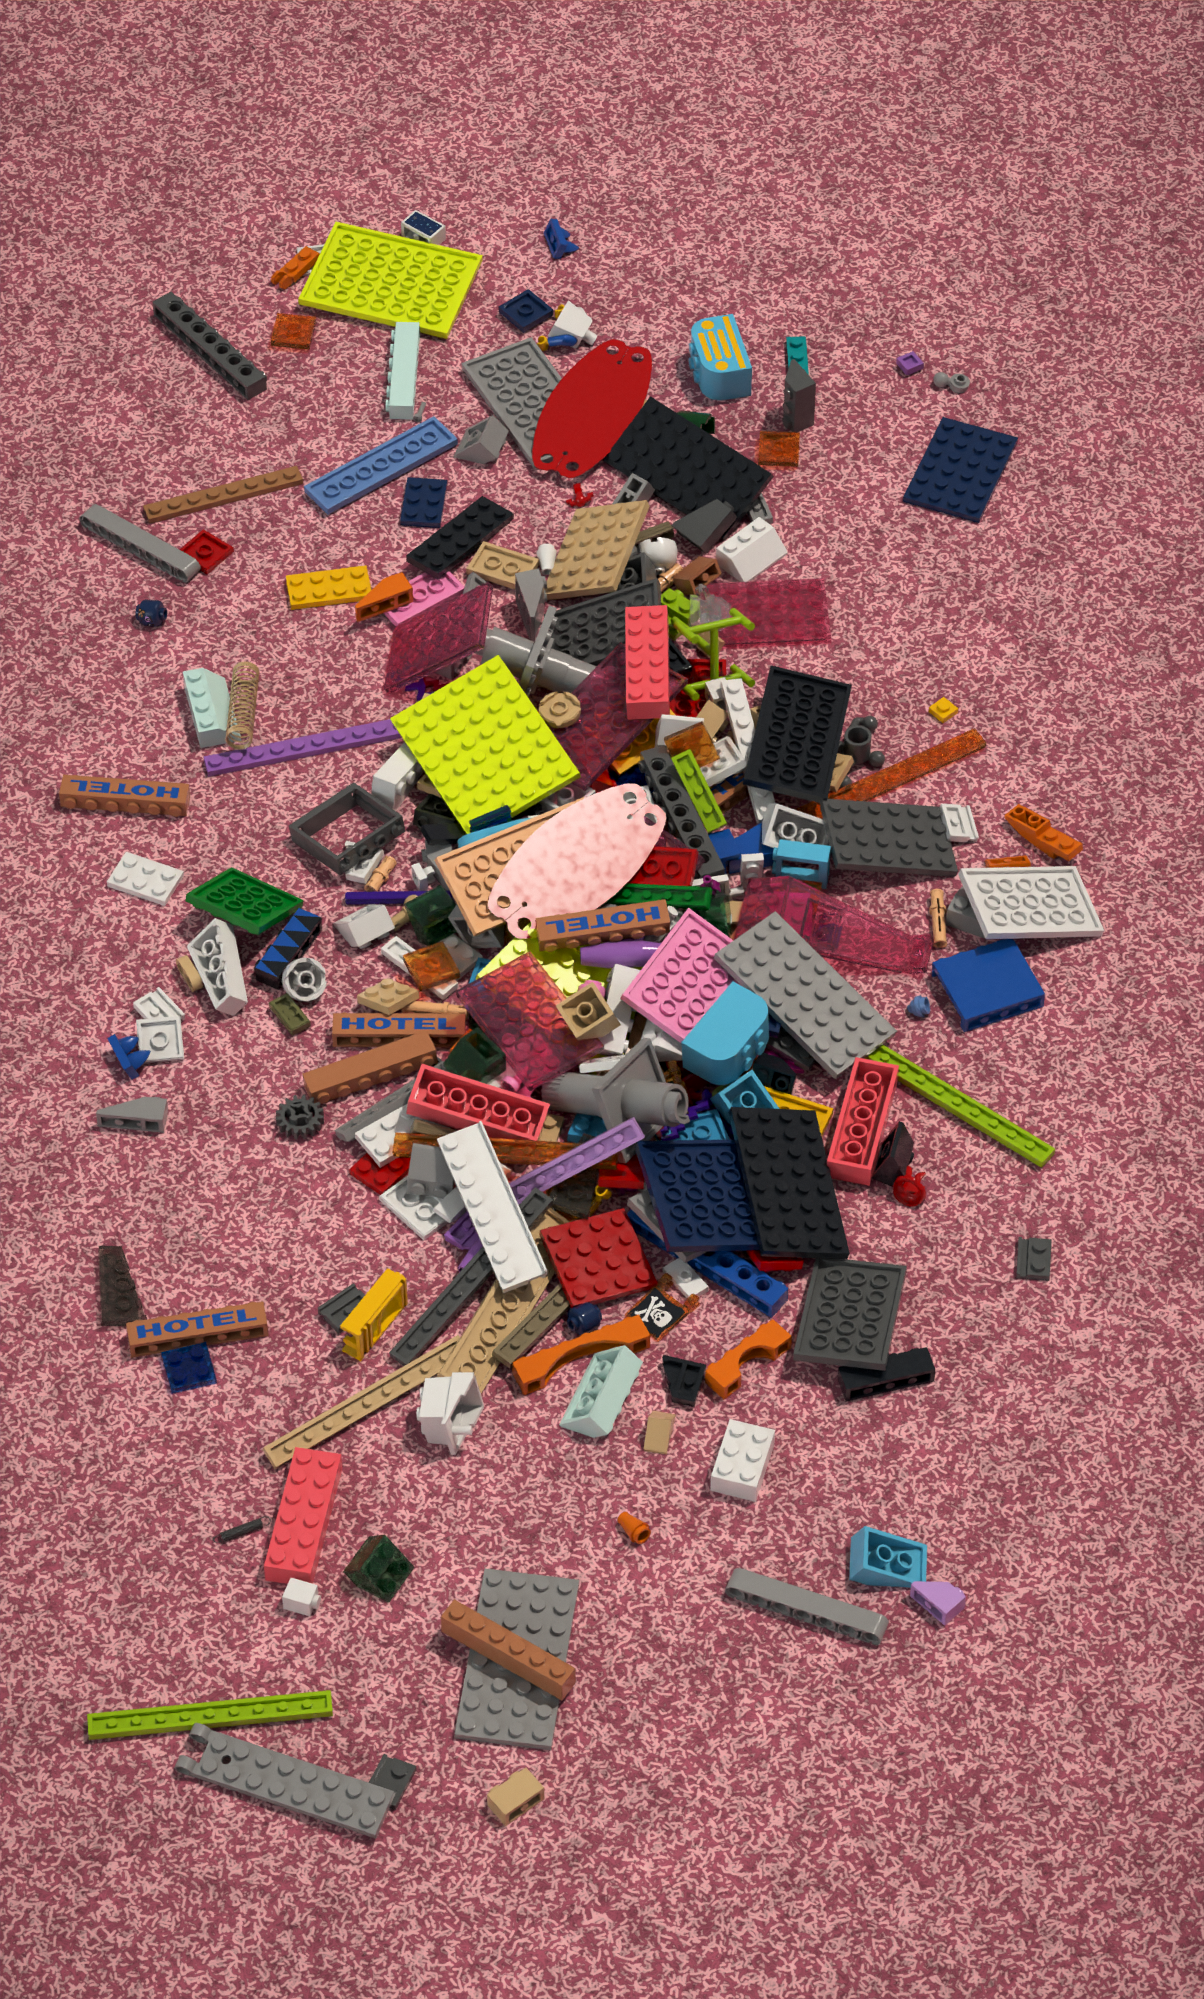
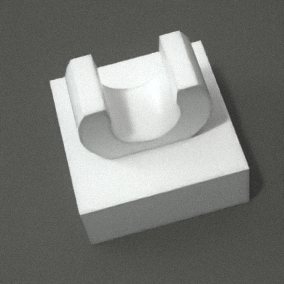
[411,863,435,891]

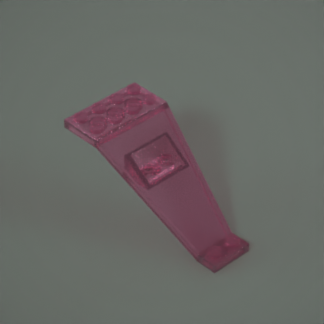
[734,876,934,974]

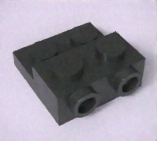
[413,794,458,829]

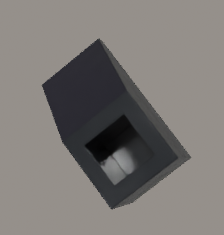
[752,1052,797,1095]

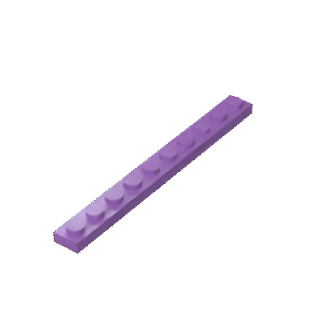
[203,719,402,777]

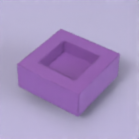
[896,351,924,375]

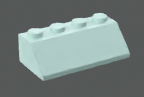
[183,668,242,748]
[559,1345,643,1438]

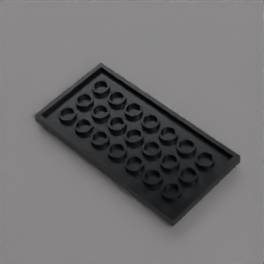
[603,396,774,540]
[743,665,852,803]
[728,1107,850,1259]

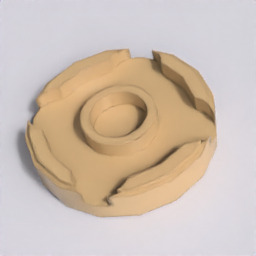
[539,691,581,728]

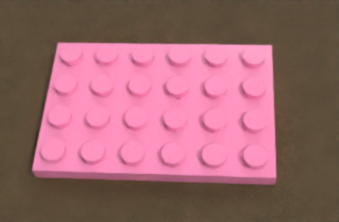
[620,908,740,1043]

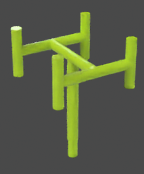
[671,608,755,701]

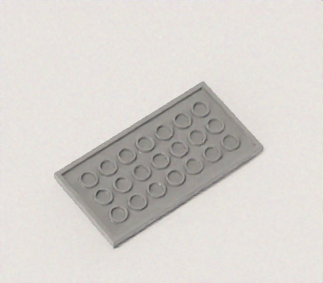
[461,337,568,469]
[714,911,897,1079]
[455,1568,579,1750]

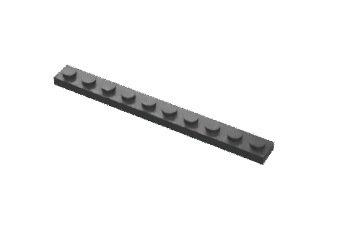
[389,1187,553,1366]

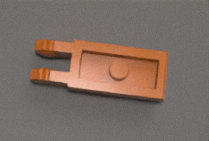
[270,246,320,289]

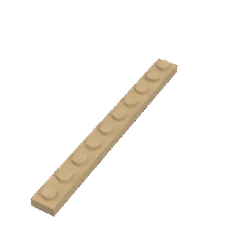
[262,1335,460,1469]

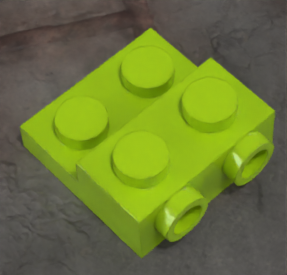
[661,588,701,641]

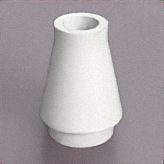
[536,544,557,575]

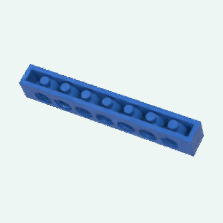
[627,1209,789,1318]

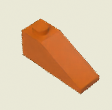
[355,572,413,623]

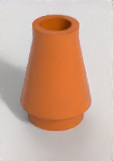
[617,1511,651,1544]

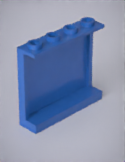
[932,939,1045,1032]

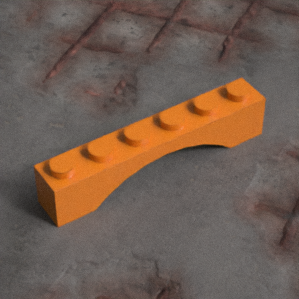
[512,1315,650,1395]

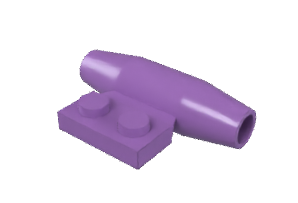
[580,936,661,968]
[444,1211,483,1272]

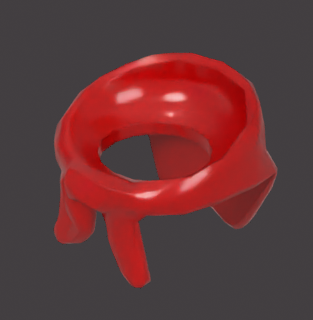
[893,1166,926,1207]

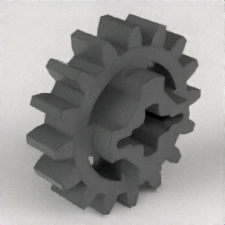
[276,1095,324,1140]

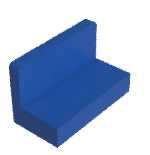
[708,829,741,874]

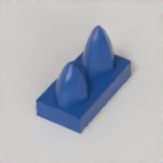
[544,219,579,259]
[107,1034,151,1080]

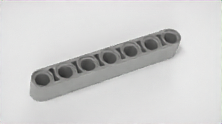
[79,504,201,583]
[725,1568,889,1645]

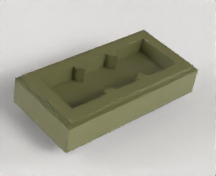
[269,993,311,1036]

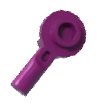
[700,875,721,897]

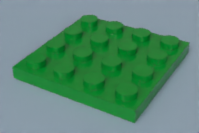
[185,867,304,935]

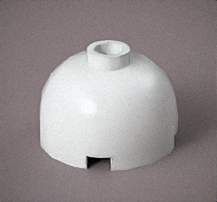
[637,538,678,575]
[282,958,327,1001]

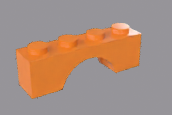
[705,1319,792,1400]

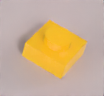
[929,697,958,723]

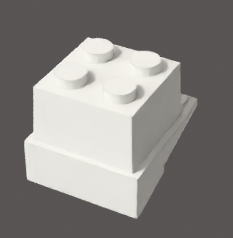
[417,1372,484,1455]

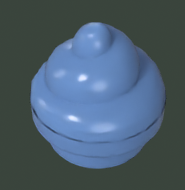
[906,995,930,1018]

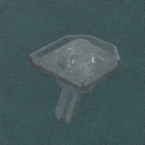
[689,584,731,631]

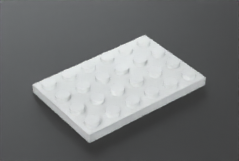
[958,866,1104,939]

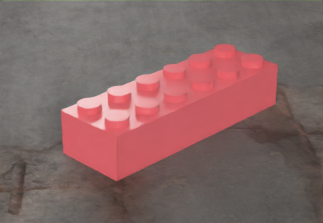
[625,605,670,720]
[827,1057,899,1186]
[406,1064,550,1154]
[264,1447,343,1584]

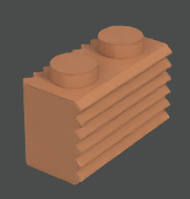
[673,556,722,596]

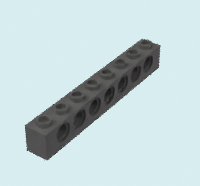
[152,292,267,400]
[638,745,725,880]

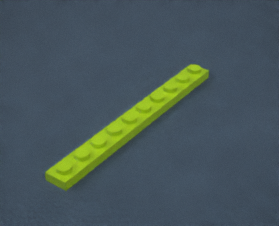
[864,1045,1055,1168]
[87,1690,333,1740]

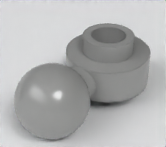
[933,372,970,393]

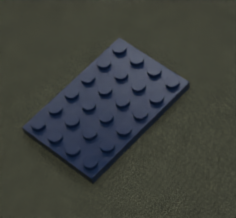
[903,417,1018,523]

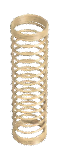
[225,661,260,750]

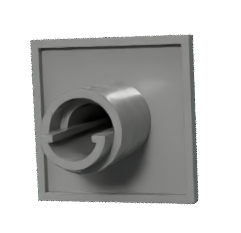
[471,605,626,710]
[541,1038,690,1163]

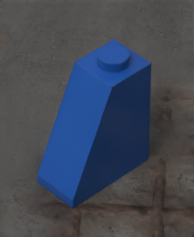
[725,822,776,874]

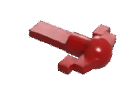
[566,483,594,507]

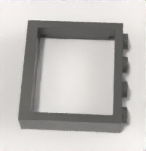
[289,782,405,875]

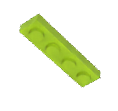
[671,749,728,834]

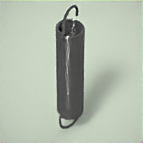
[213,1516,271,1543]

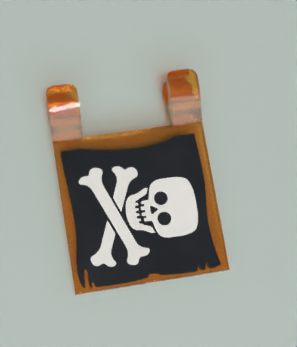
[625,1273,700,1342]

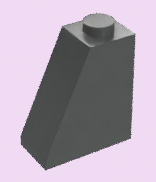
[671,499,737,554]

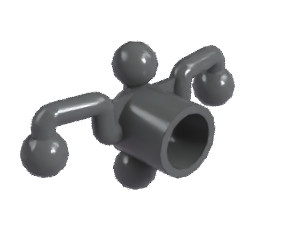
[837,716,885,792]

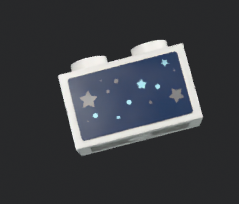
[401,210,446,245]

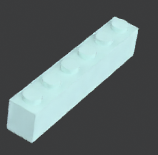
[386,322,420,420]

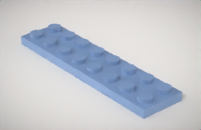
[304,416,458,515]

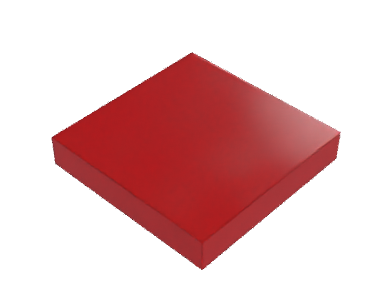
[180,529,234,575]

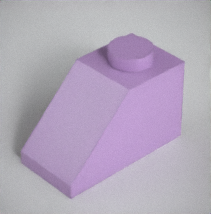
[910,1581,966,1625]

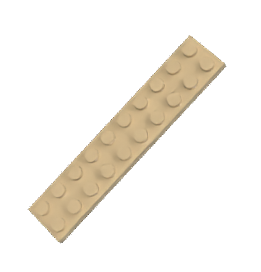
[437,1208,569,1393]

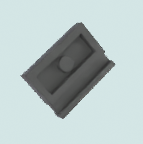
[1016,1237,1052,1281]
[318,1283,365,1334]
[369,1754,416,1810]

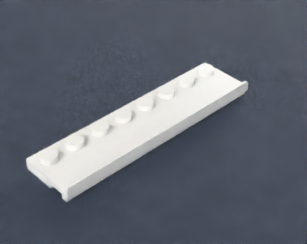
[437,1121,548,1293]

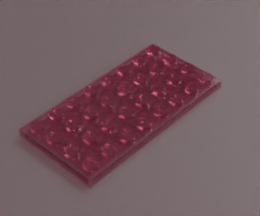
[547,642,688,791]

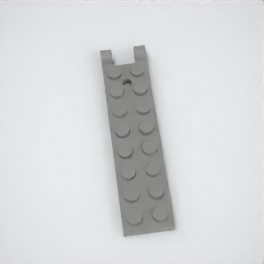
[174,1723,395,1839]

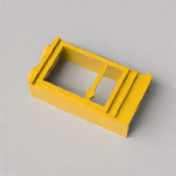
[340,1268,408,1361]

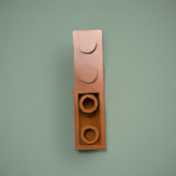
[1004,804,1083,861]

